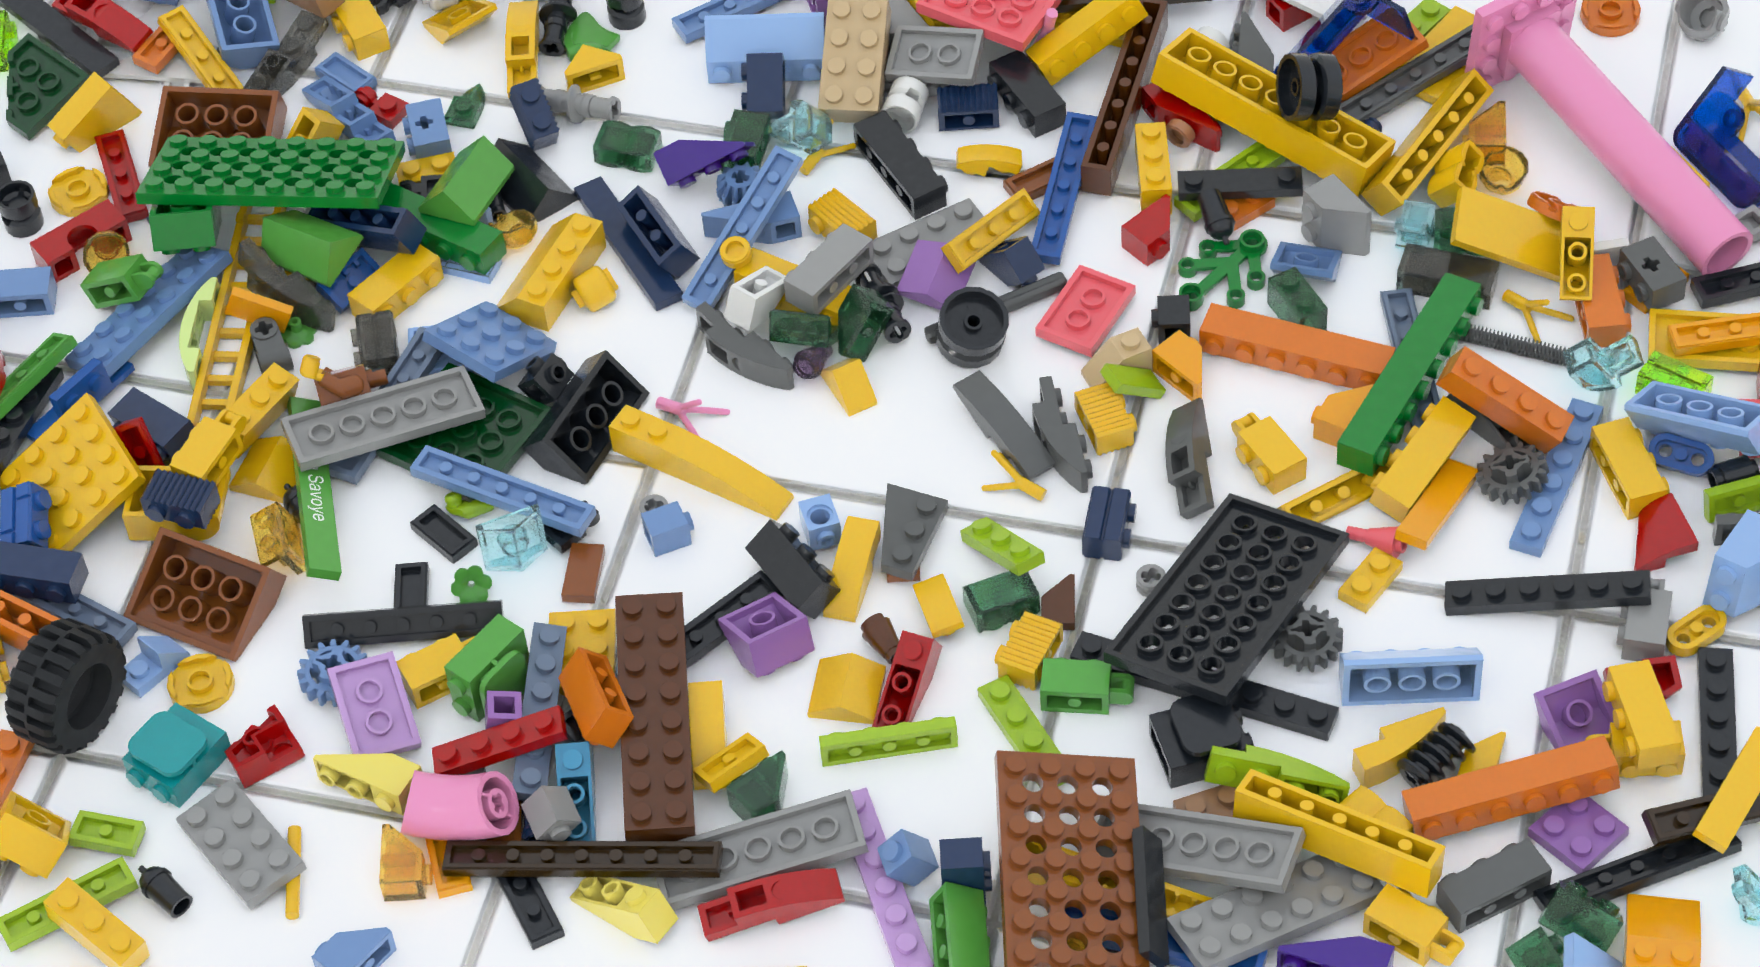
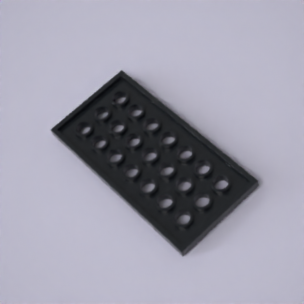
[1103,493,1349,706]

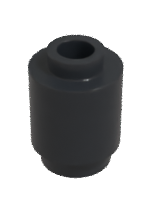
[1707,455,1760,487]

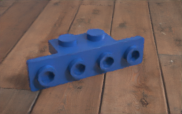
[27,358,135,441]

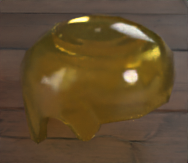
[1479,146,1529,195]
[488,209,538,250]
[83,230,130,273]

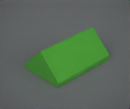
[419,135,515,226]
[261,209,364,287]

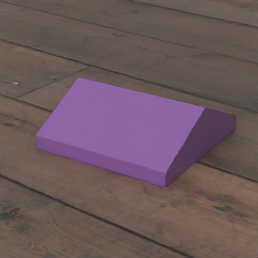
[897,240,976,310]
[1533,669,1614,749]

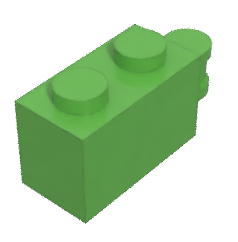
[80,253,164,309]
[1040,657,1135,715]

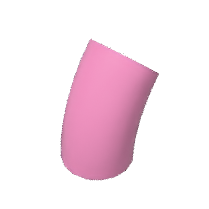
[400,770,519,840]

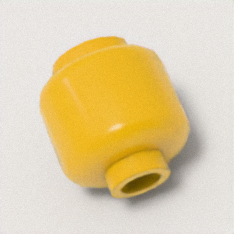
[571,266,619,312]

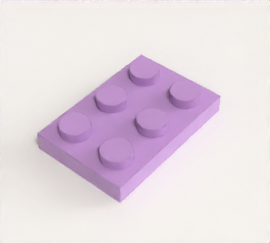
[327,651,422,754]

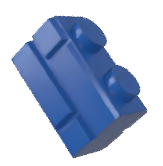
[0,481,52,548]

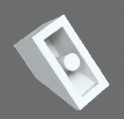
[724,266,786,331]

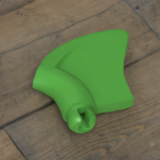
[564,12,620,62]

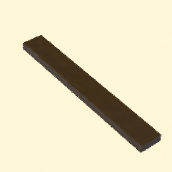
[442,840,724,878]

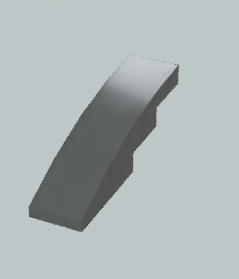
[952,370,1056,481]

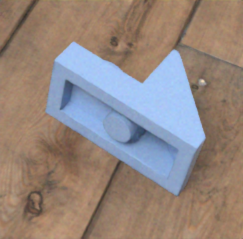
[123,636,190,698]

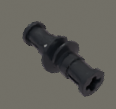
[538,0,577,57]
[854,264,912,343]

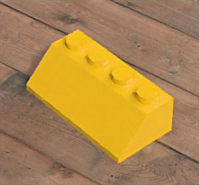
[497,213,607,332]

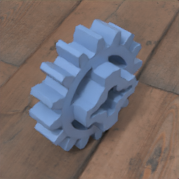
[297,639,368,707]

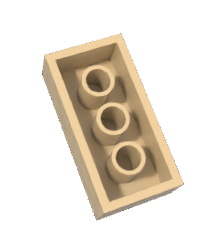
[818,0,892,123]

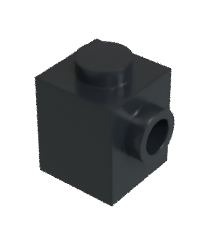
[1151,295,1191,344]

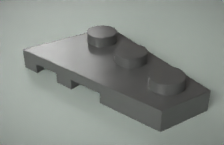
[881,483,949,581]

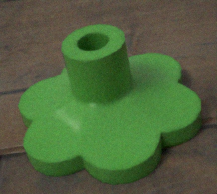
[281,317,317,349]
[451,565,492,602]

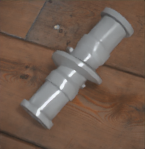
[541,84,621,123]

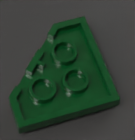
[6,33,90,141]

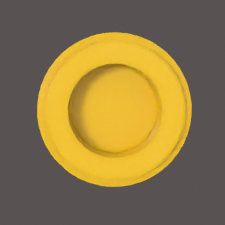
[720,236,752,269]

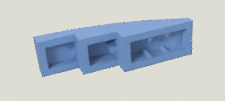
[301,75,396,141]

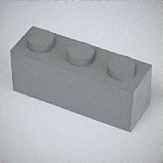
[783,223,874,317]

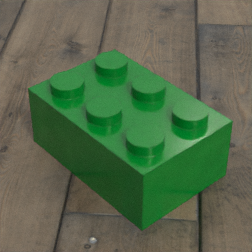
[149,204,222,255]

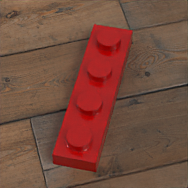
[432,705,568,775]

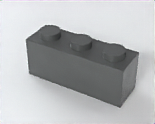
[1436,838,1552,934]

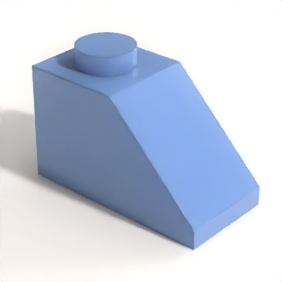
[311,927,397,967]

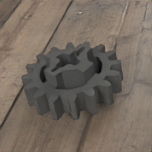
[1476,442,1549,505]
[1270,605,1343,673]

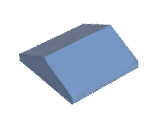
[1270,241,1342,282]

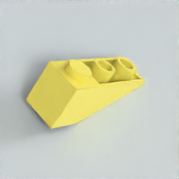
[312,753,422,816]
[569,877,679,944]

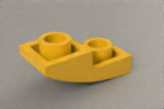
[956,144,1022,177]
[912,573,965,639]

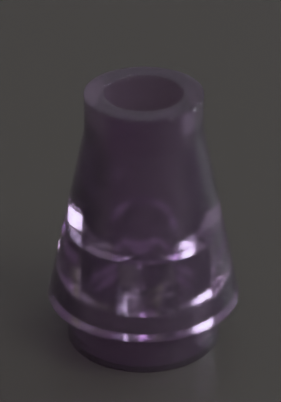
[793,341,833,379]

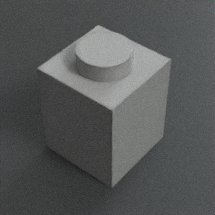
[521,785,582,841]

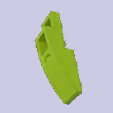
[1204,744,1350,803]

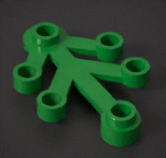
[1178,229,1268,311]

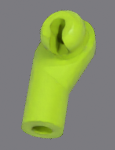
[444,492,494,519]

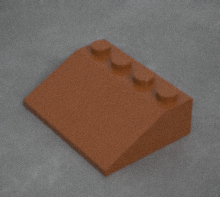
[148,86,287,168]
[123,527,287,662]

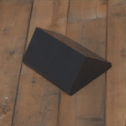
[494,138,578,228]

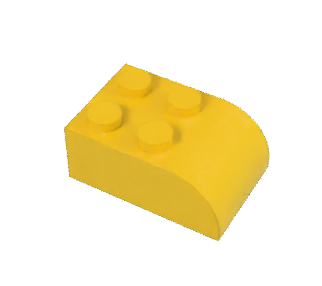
[122,465,231,541]

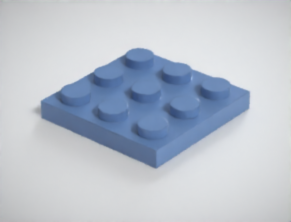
[422,301,557,383]

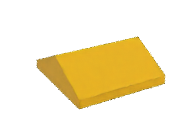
[422,0,498,44]
[229,436,296,504]
[807,653,886,724]

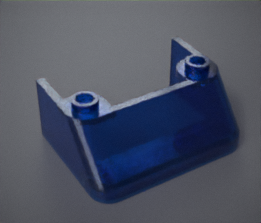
[1273,0,1415,75]
[1673,65,1760,209]

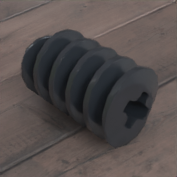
[1397,722,1476,788]

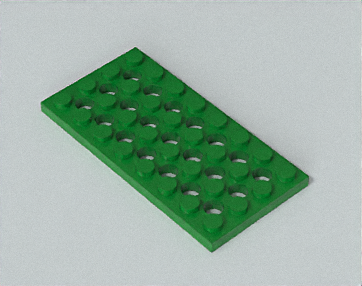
[135,134,406,209]

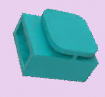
[122,702,231,808]

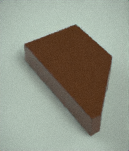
[1041,574,1075,630]

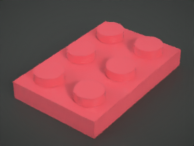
[1035,265,1136,358]

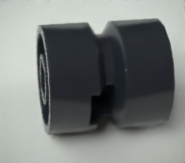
[606,0,646,30]
[0,180,44,238]

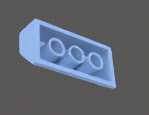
[704,12,825,84]
[1624,381,1760,456]
[1338,646,1484,706]

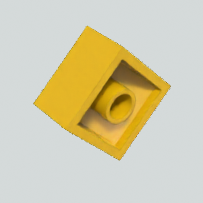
[0,791,72,879]

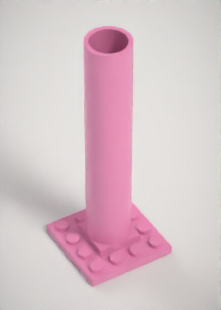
[1465,0,1753,275]

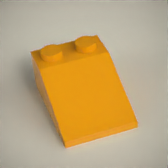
[1623,894,1701,967]

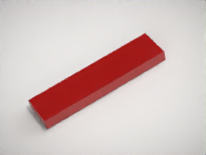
[94,129,149,223]

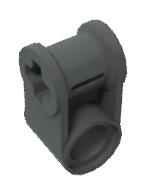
[250,317,294,374]

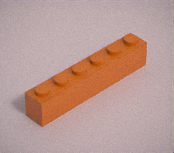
[1199,303,1396,389]
[1401,735,1620,841]

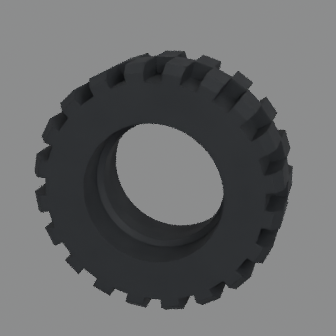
[5,618,127,755]

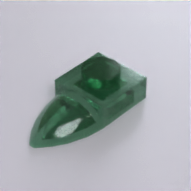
[445,83,486,129]

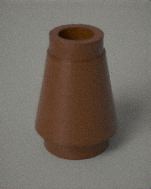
[860,613,899,664]

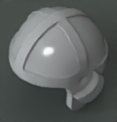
[1675,0,1730,41]

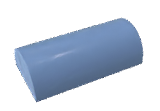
[206,0,280,69]

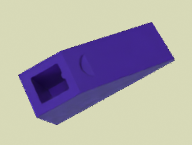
[653,139,756,189]
[1277,936,1395,967]

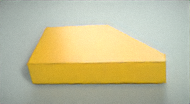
[1457,731,1506,776]

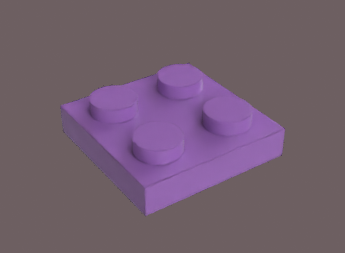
[1528,797,1630,874]

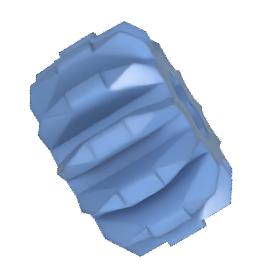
[716,161,760,207]

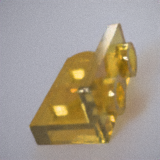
[250,501,306,575]

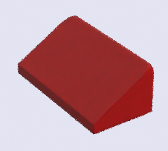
[114,416,165,466]

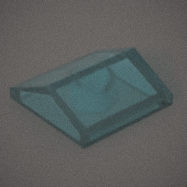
[475,504,548,572]

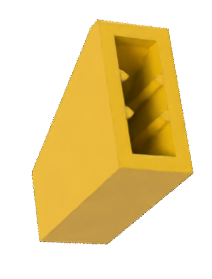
[47,71,142,153]

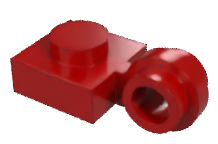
[355,86,409,130]

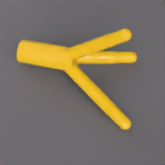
[1735,84,1760,143]
[799,119,856,176]
[1502,289,1575,343]
[981,450,1047,501]

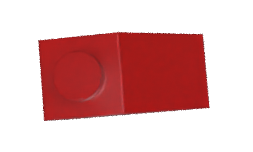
[1121,194,1170,267]

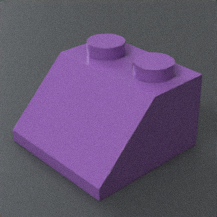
[718,592,815,678]

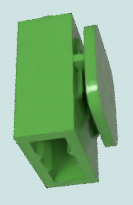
[444,613,529,722]

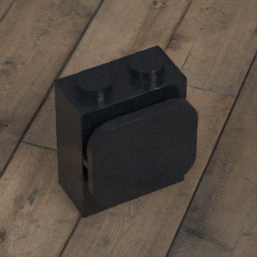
[1149,695,1254,789]

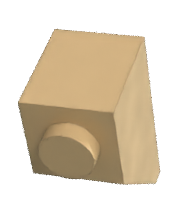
[1081,327,1153,387]

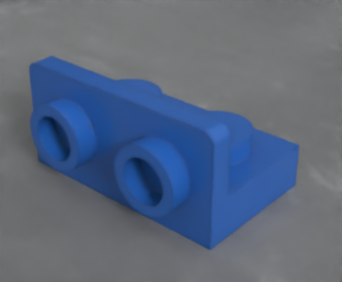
[313,247,380,315]

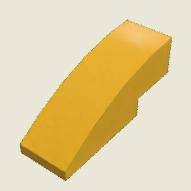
[823,516,881,623]
[688,680,729,790]
[1352,707,1446,788]

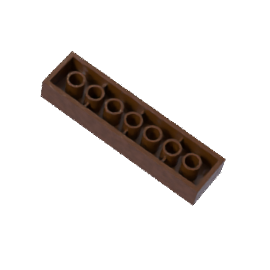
[615,592,696,841]

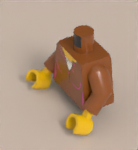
[300,354,389,406]

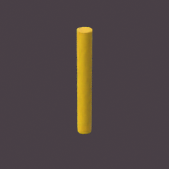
[285,825,302,920]

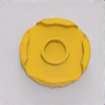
[47,166,110,217]
[167,653,235,714]

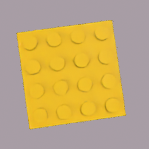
[0,392,146,551]

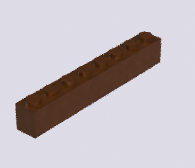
[1081,0,1168,196]

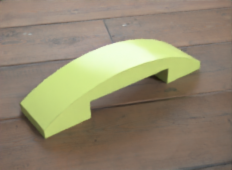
[179,277,220,391]

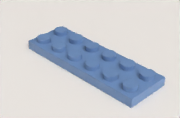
[64,247,233,378]

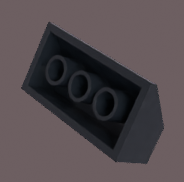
[522,350,650,484]

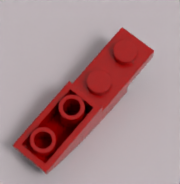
[51,0,153,53]
[697,868,845,942]

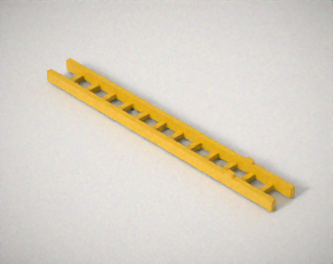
[187,206,287,426]

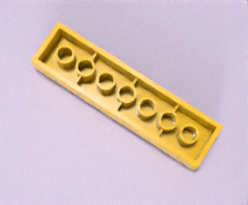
[1151,27,1396,197]

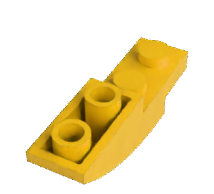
[505,0,540,98]

